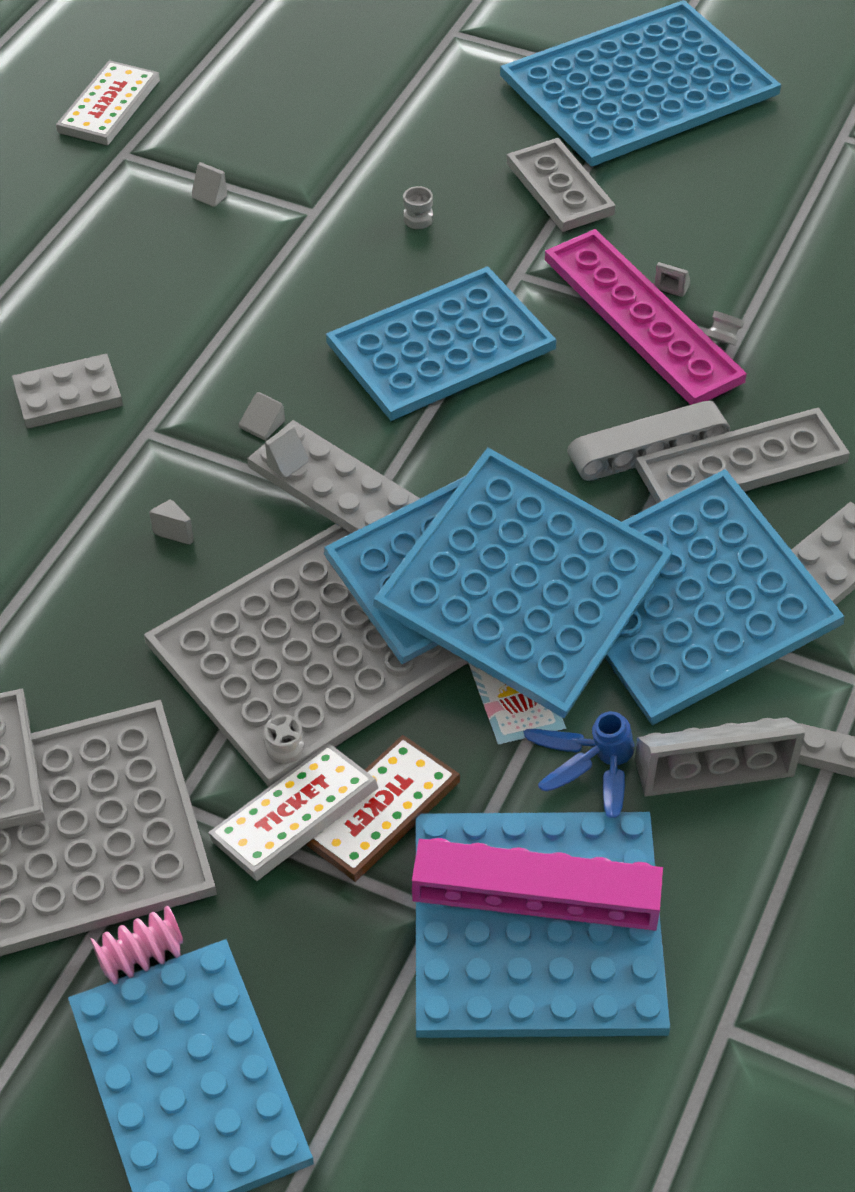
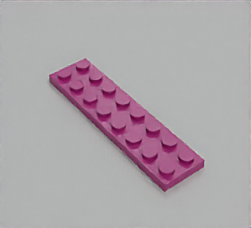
[545,229,747,405]

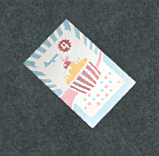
[468,662,566,745]

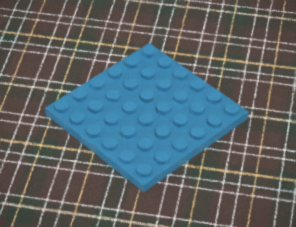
[373,447,673,718]
[605,469,844,725]
[416,812,670,1038]

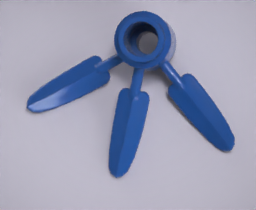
[523,711,635,818]

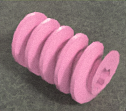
[90,906,183,985]

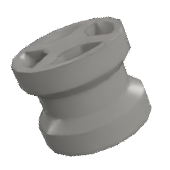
[706,311,744,346]
[264,714,304,764]

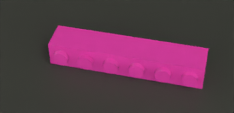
[412,838,663,931]

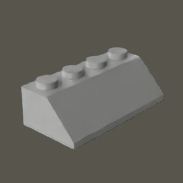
[635,717,805,797]

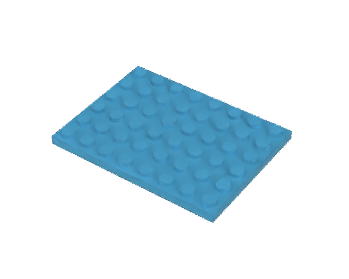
[500,0,781,167]

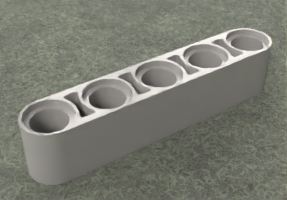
[567,401,730,481]

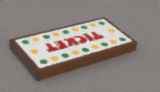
[305,735,460,882]

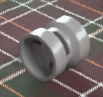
[403,186,433,229]

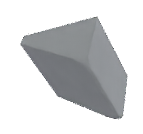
[192,162,227,207]
[654,262,690,297]
[239,392,285,441]
[265,425,308,478]
[149,499,194,544]

